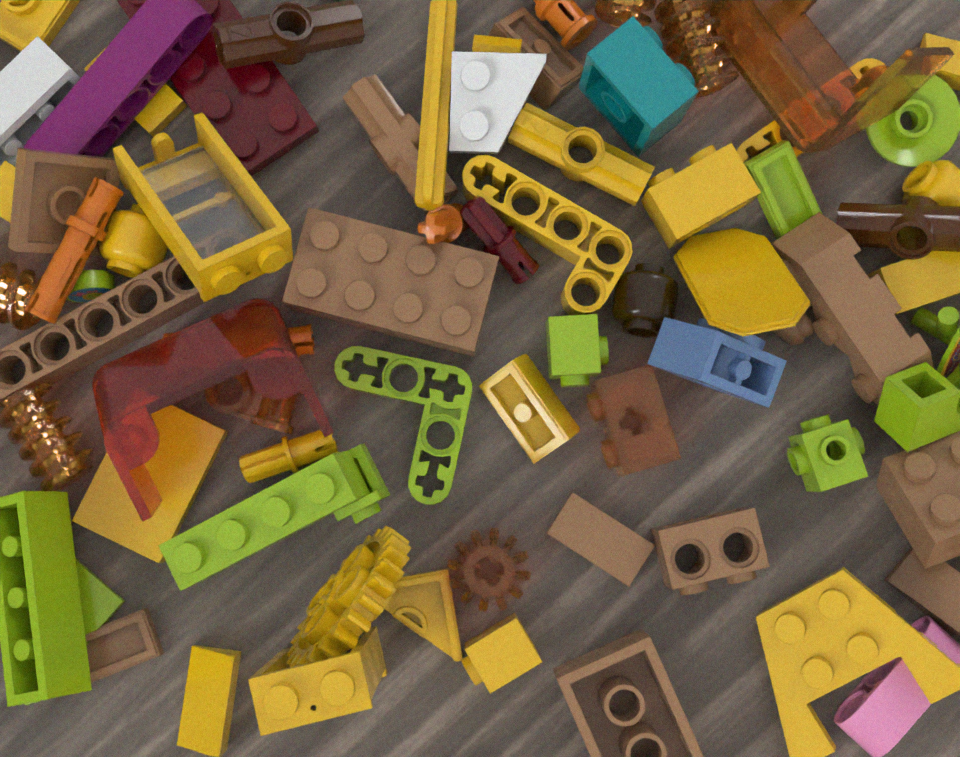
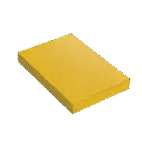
[72,389,229,563]

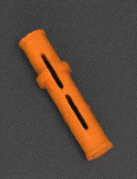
[24,177,124,324]

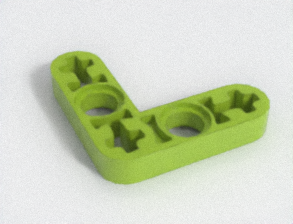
[334,346,472,505]

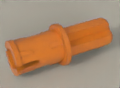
[417,203,468,245]

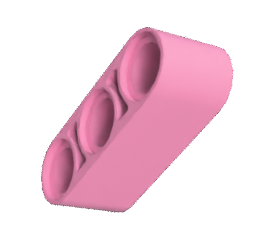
[834,616,960,757]

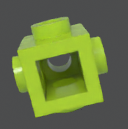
[787,414,868,492]

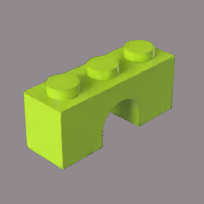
[874,362,960,452]

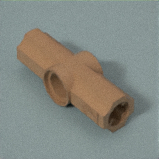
[343,74,458,215]

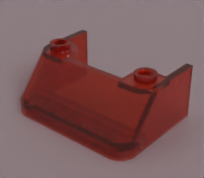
[92,298,334,522]

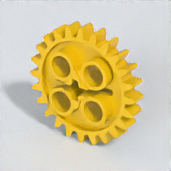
[286,526,411,667]

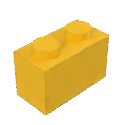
[641,142,761,249]

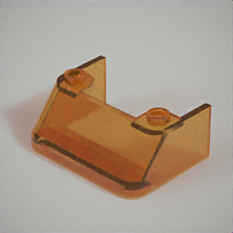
[709,0,955,153]

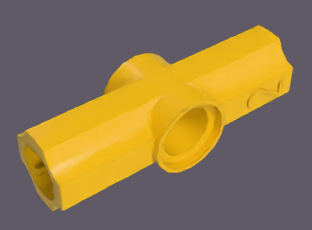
[508,103,655,206]

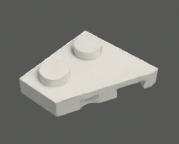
[449,51,546,154]

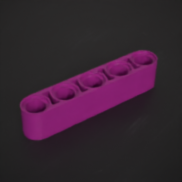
[23,0,213,157]

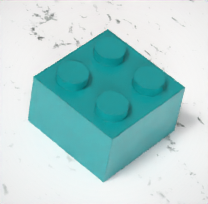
[578,16,699,157]

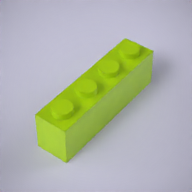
[158,450,370,591]
[0,491,92,707]

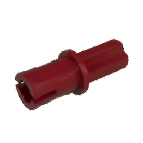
[460,196,539,284]

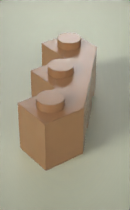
[772,212,934,405]

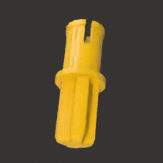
[239,425,339,483]

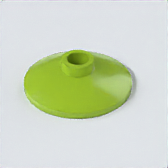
[865,70,960,167]

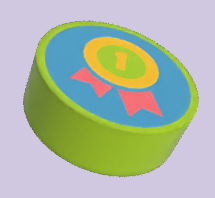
[67,269,116,303]

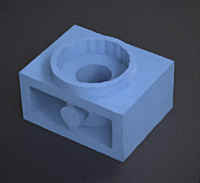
[647,317,787,408]

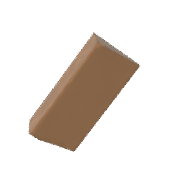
[488,7,583,110]

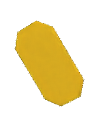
[673,228,810,337]

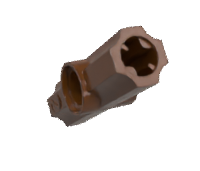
[212,0,365,69]
[836,195,960,260]

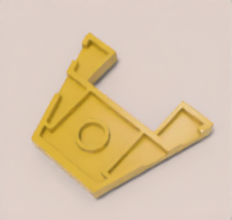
[756,567,960,757]

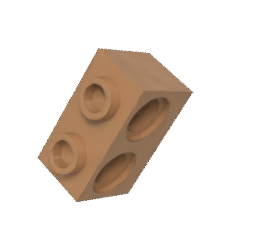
[651,507,770,595]

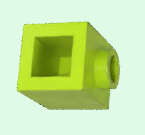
[545,314,609,387]

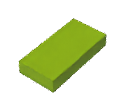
[744,141,822,240]

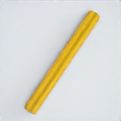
[414,0,458,211]

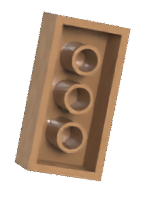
[282,207,499,358]
[876,431,960,568]
[552,629,704,757]

